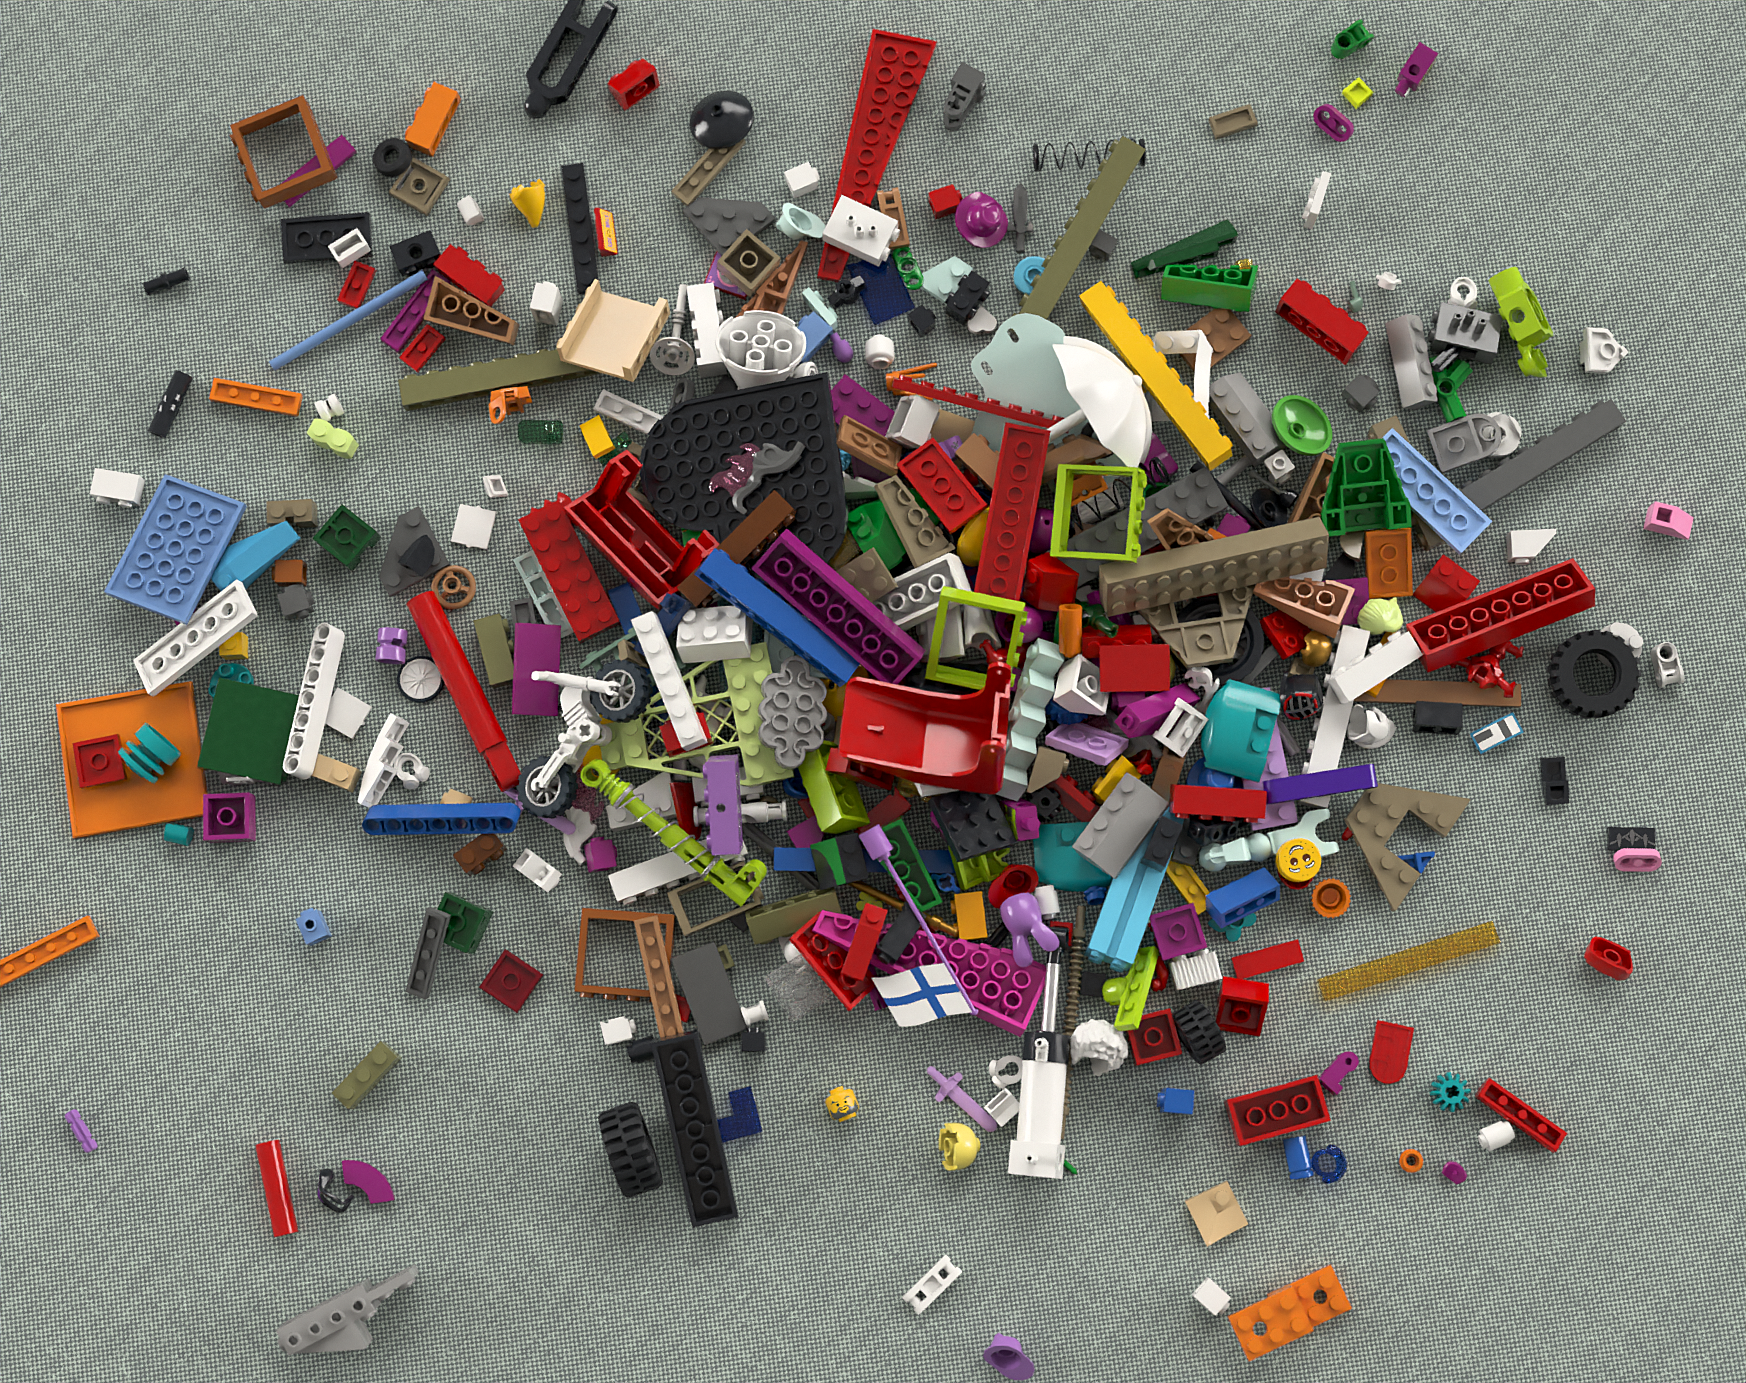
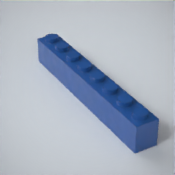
[694,548,860,687]

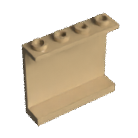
[556,279,670,382]

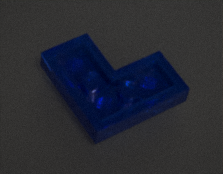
[718,1086,763,1143]

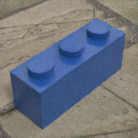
[1206,867,1280,928]

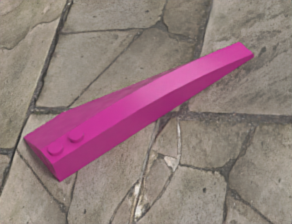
[812,910,1046,1037]

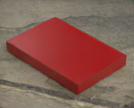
[1099,644,1170,692]

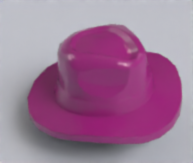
[955,192,1008,249]

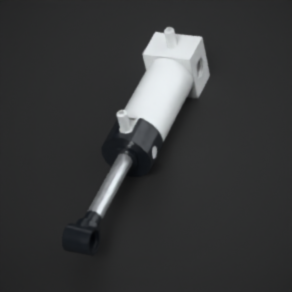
[1008,926,1071,1179]

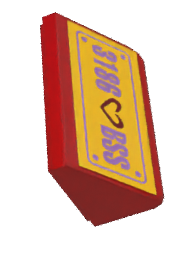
[594,207,618,257]

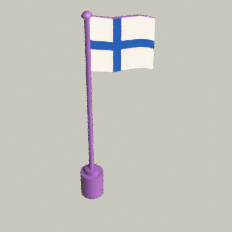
[859,824,978,1027]

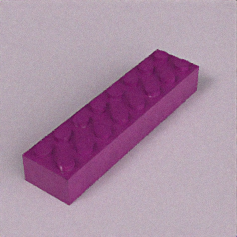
[752,529,926,685]

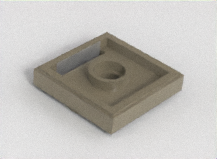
[388,157,450,216]

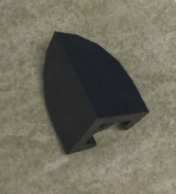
[398,534,435,577]

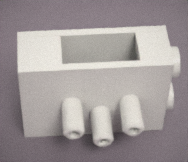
[822,195,900,266]

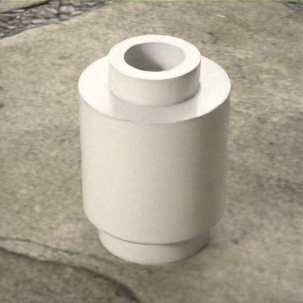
[1034,885,1060,920]
[1477,1121,1515,1151]

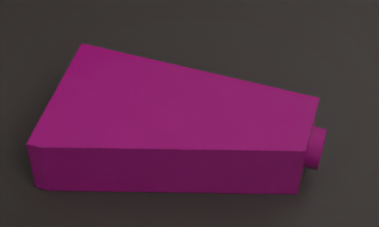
[1114,683,1200,738]

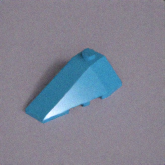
[211,521,300,591]

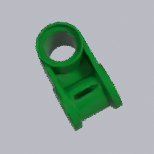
[1331,19,1375,59]

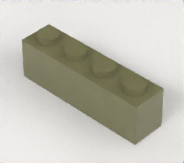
[745,887,842,945]

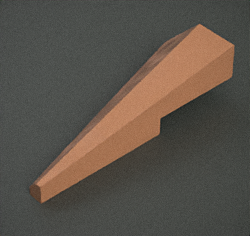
[735,240,808,318]

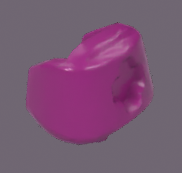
[1442,1160,1467,1185]

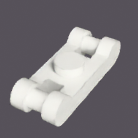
[902,1254,962,1315]

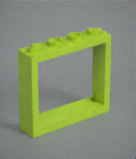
[1050,464,1147,563]
[925,586,1028,690]

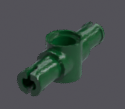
[1075,598,1119,638]

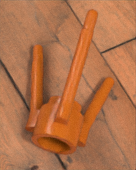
[886,363,937,401]

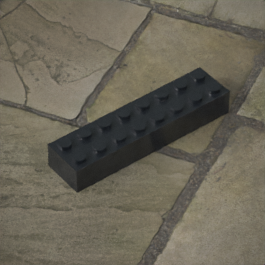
[651,1029,739,1228]

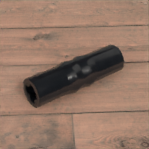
[148,370,193,439]

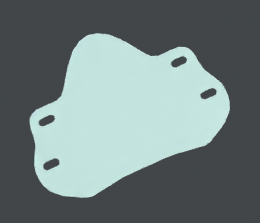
[971,313,1127,495]

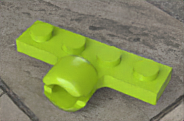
[1102,946,1159,1032]

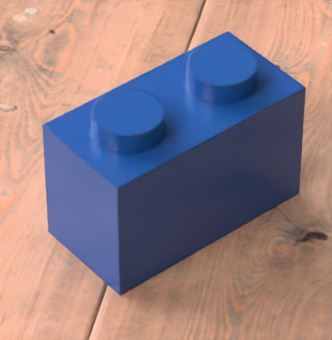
[1156,1088,1194,1115]

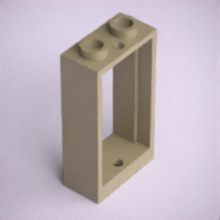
[667,861,765,937]

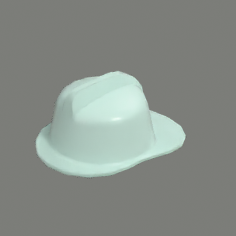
[776,203,826,239]

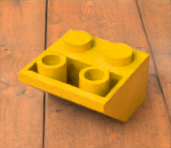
[1091,755,1142,806]

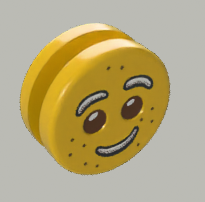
[1275,838,1321,882]

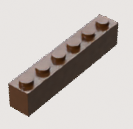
[677,490,797,609]

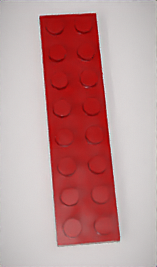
[974,422,1051,601]

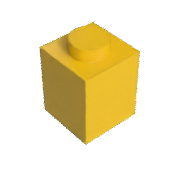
[219,632,248,660]

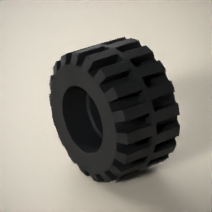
[1172,1000,1226,1065]

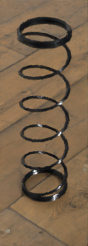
[1033,138,1146,172]
[1069,457,1170,536]

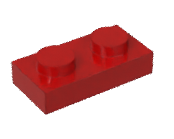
[337,261,376,309]
[399,324,446,373]

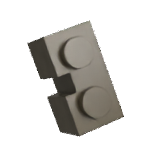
[266,499,318,528]

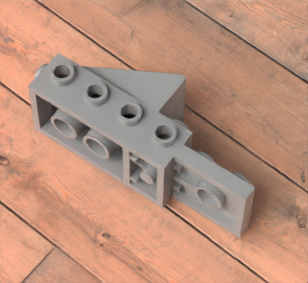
[276,1264,419,1356]

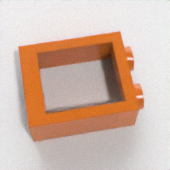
[1053,461,1109,507]

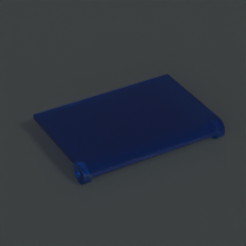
[847,253,915,325]

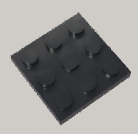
[928,790,1017,863]

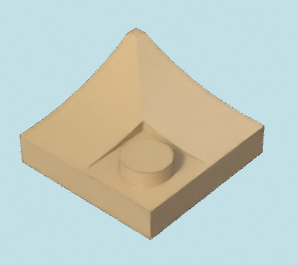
[1185,1181,1248,1246]

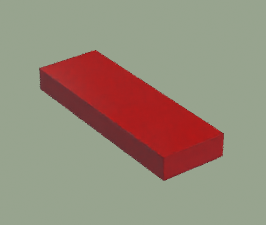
[1230,939,1304,979]

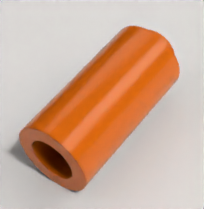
[1059,604,1082,658]

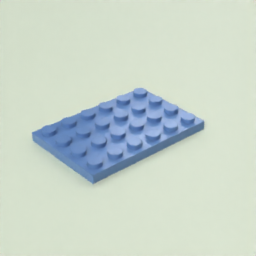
[104,474,247,625]

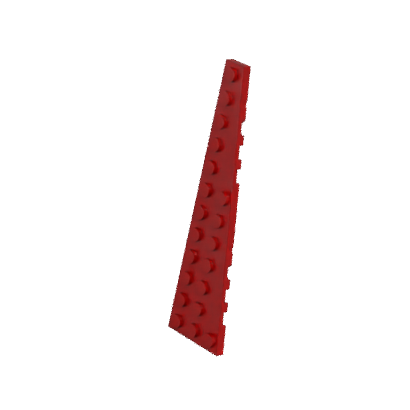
[817,29,937,283]

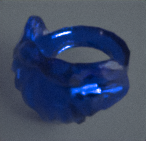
[1311,1144,1348,1184]

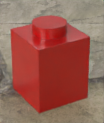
[928,184,963,220]

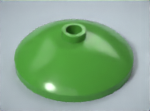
[1272,395,1332,456]

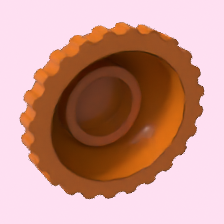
[1311,878,1351,918]

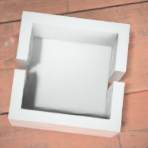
[885,394,940,449]

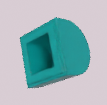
[164,823,195,846]

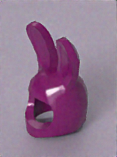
[995,606,1058,644]

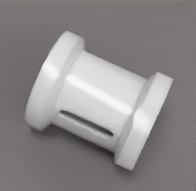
[741,1000,769,1027]

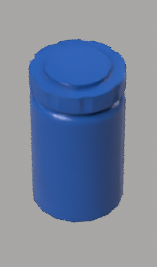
[1282,1136,1314,1180]

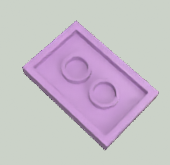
[1045,722,1129,766]

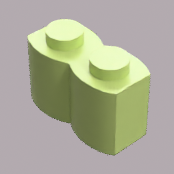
[307,419,359,459]

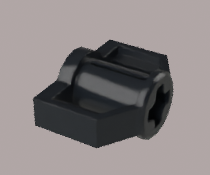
[827,276,868,310]

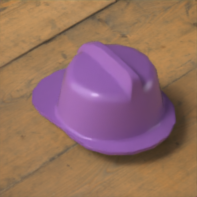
[983,1333,1035,1381]

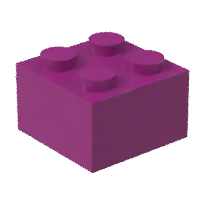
[203,792,256,843]

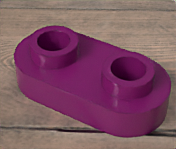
[1313,104,1354,142]

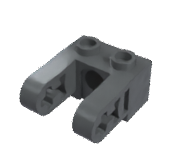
[943,62,987,131]

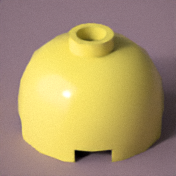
[939,1123,980,1171]

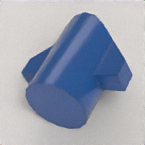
[931,873,961,894]

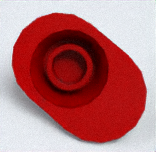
[988,864,1039,909]

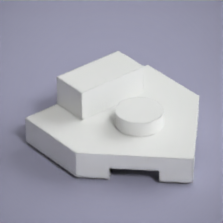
[1579,327,1628,374]

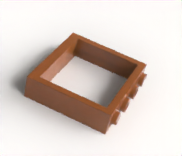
[230,95,338,209]
[574,908,676,1003]

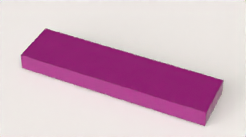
[281,134,357,208]
[380,269,451,353]

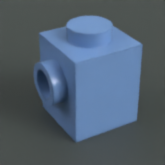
[295,908,332,946]

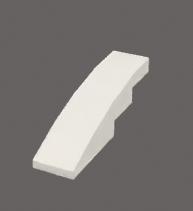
[358,713,410,808]

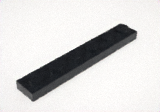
[561,163,599,294]

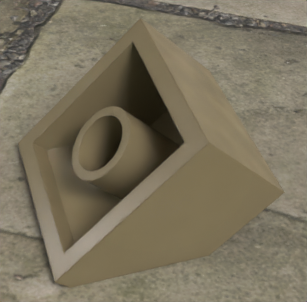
[1027,745,1069,793]

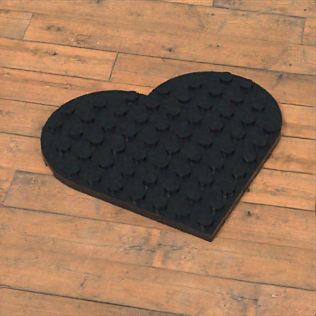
[640,372,848,586]

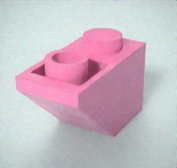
[1643,501,1693,540]

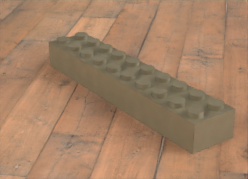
[1099,517,1329,617]

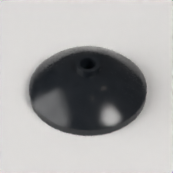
[689,90,754,149]

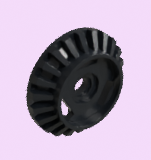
[1170,595,1264,687]

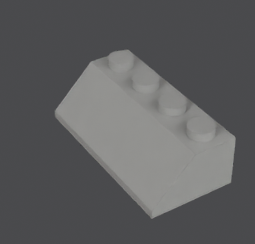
[1208,372,1287,468]
[1072,772,1170,879]

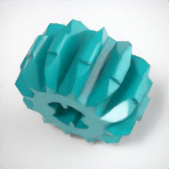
[1429,1072,1471,1112]

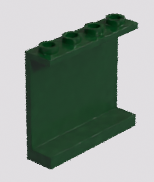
[197,678,299,787]

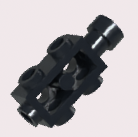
[1187,815,1249,846]

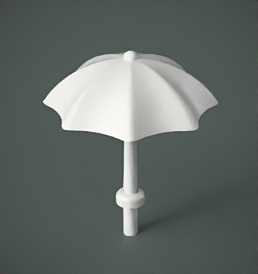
[978,336,1152,480]

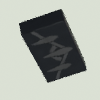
[1607,827,1656,851]

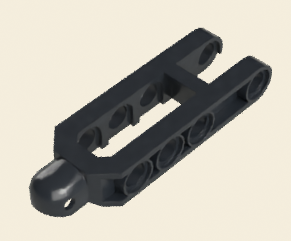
[524,0,618,119]

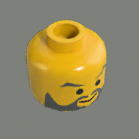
[825,1086,859,1123]

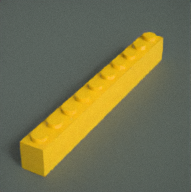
[1079,281,1233,471]

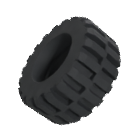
[1547,630,1641,719]
[598,1102,663,1198]

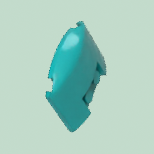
[1201,679,1281,783]
[1033,822,1113,892]

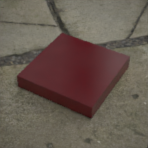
[479,949,544,1013]

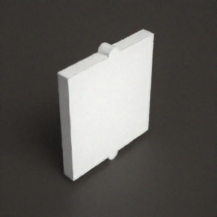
[451,504,497,550]
[325,688,372,739]

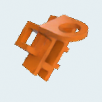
[489,386,532,424]

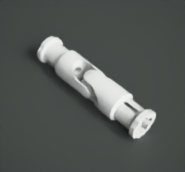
[693,800,787,827]

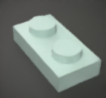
[802,287,838,330]

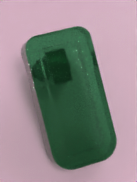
[518,420,564,444]

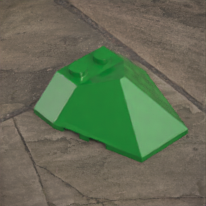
[1321,438,1412,536]
[848,487,940,570]

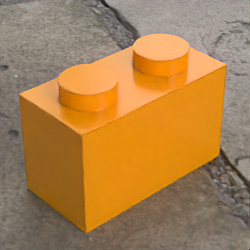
[950,891,988,941]

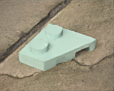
[913,256,973,305]

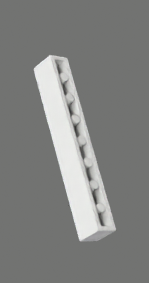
[1299,625,1370,809]

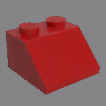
[607,58,660,111]
[1022,552,1079,612]
[1413,554,1480,612]
[1215,976,1269,1037]

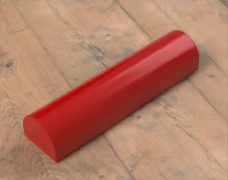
[1475,1078,1567,1153]
[255,1140,299,1238]

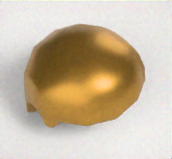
[1300,630,1332,667]

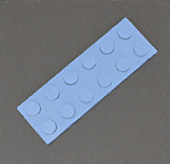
[1383,428,1492,555]

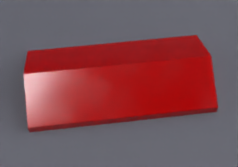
[789,912,876,1011]

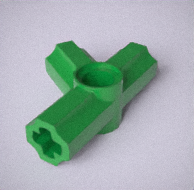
[1429,356,1473,423]

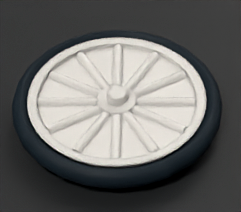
[397,656,444,703]

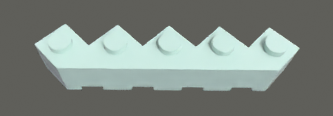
[996,638,1064,801]

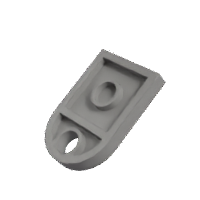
[1427,413,1501,474]

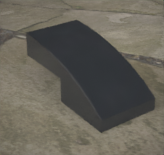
[1540,756,1569,805]

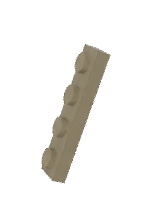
[671,139,746,206]

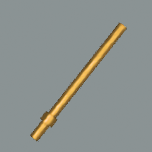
[847,881,959,937]

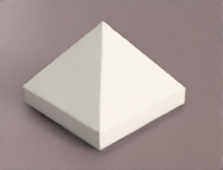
[482,475,508,498]

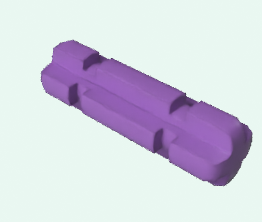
[65,1109,98,1153]

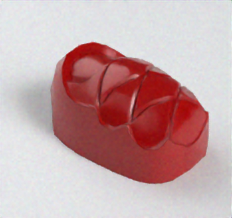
[1584,937,1633,981]

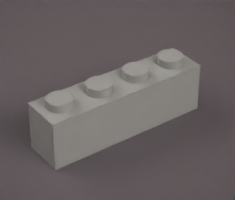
[1385,314,1438,410]

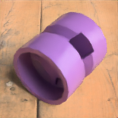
[375,627,408,664]

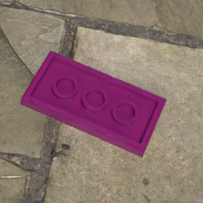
[512,623,561,716]

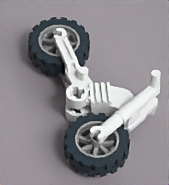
[517,660,653,819]

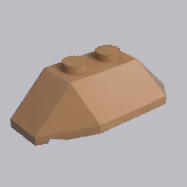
[1041,434,1112,485]

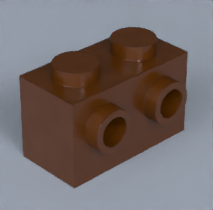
[453,833,507,876]

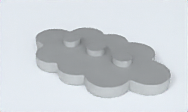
[757,656,827,770]

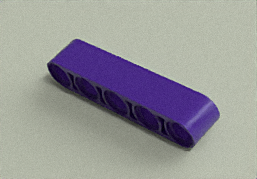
[1262,764,1378,805]

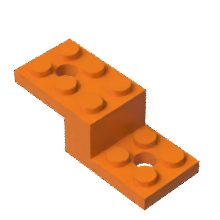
[1227,1264,1352,1361]

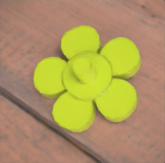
[856,892,883,911]

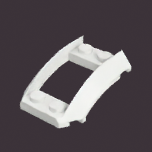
[1143,330,1213,422]

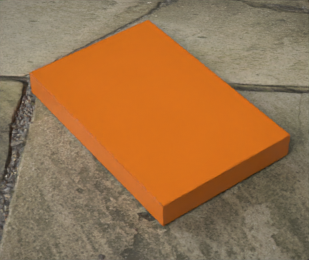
[1364,527,1413,599]

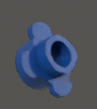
[1084,886,1107,905]

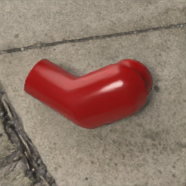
[1150,956,1169,992]

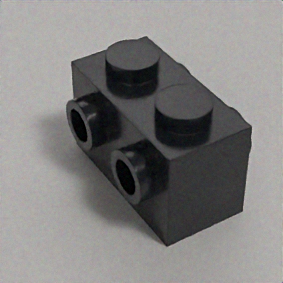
[945,271,991,325]

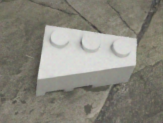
[606,772,677,832]

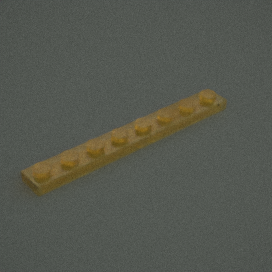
[1317,921,1501,1001]

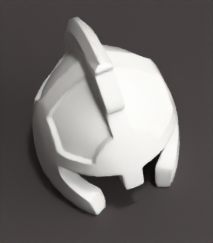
[1346,704,1397,749]

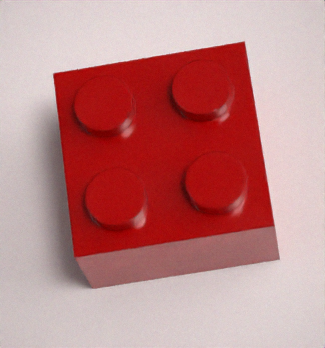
[1126,1008,1182,1066]

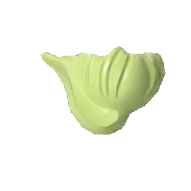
[1357,597,1403,635]

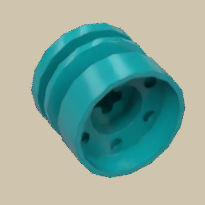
[118,722,181,784]

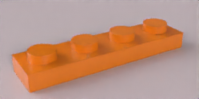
[209,378,303,417]

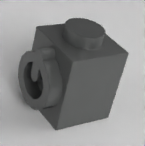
[1341,374,1380,413]
[277,584,315,620]

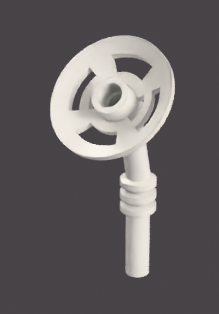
[650,284,695,375]

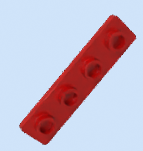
[1042,774,1101,822]

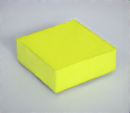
[1342,77,1374,109]

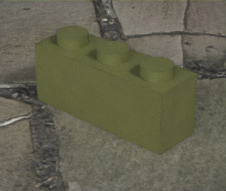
[473,613,514,689]
[332,1041,402,1110]

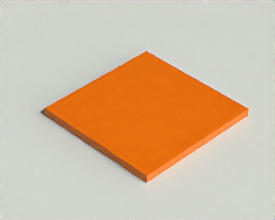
[56,681,208,839]

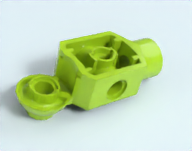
[1488,267,1553,378]

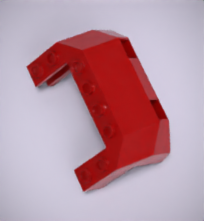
[564,450,720,610]

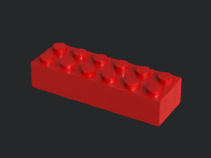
[518,500,621,644]

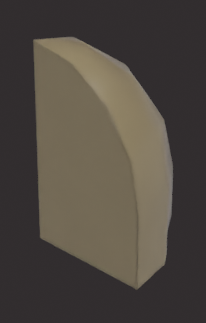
[1340,530,1364,562]

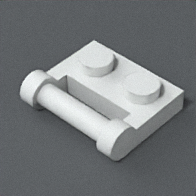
[1152,698,1209,758]

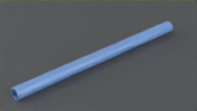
[269,270,428,371]

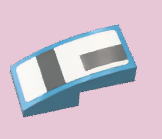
[1470,712,1524,754]

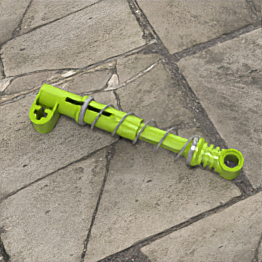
[581,759,767,907]

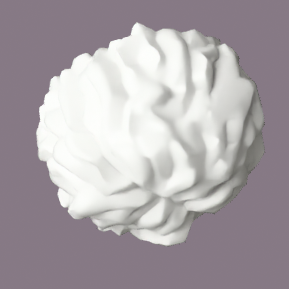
[1070,1019,1128,1076]

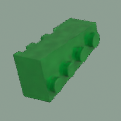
[1161,265,1258,312]
[859,816,942,912]

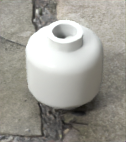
[865,334,895,369]

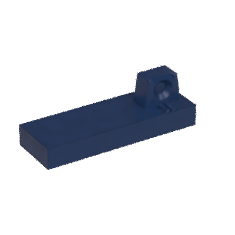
[633,593,692,657]

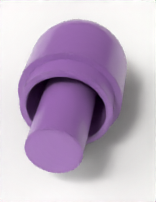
[829,332,853,363]

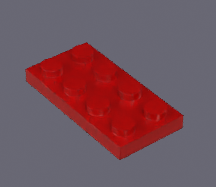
[896,438,988,534]

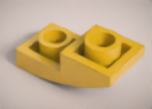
[579,415,615,459]

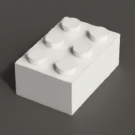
[676,605,753,663]

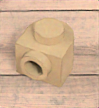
[440,788,473,804]

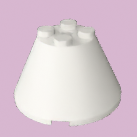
[715,310,806,390]

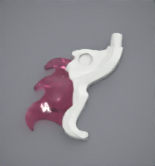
[552,764,604,866]

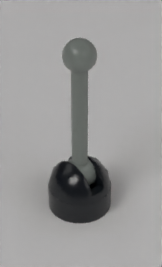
[1249,469,1299,509]

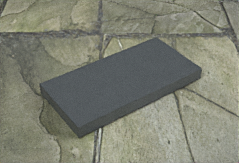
[671,942,747,1045]

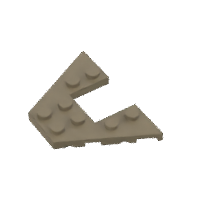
[1137,584,1256,669]
[1344,783,1470,912]

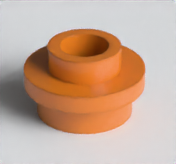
[1399,1149,1423,1173]

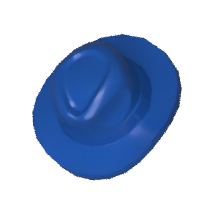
[1186,756,1243,789]

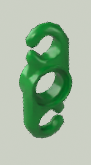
[892,247,924,290]

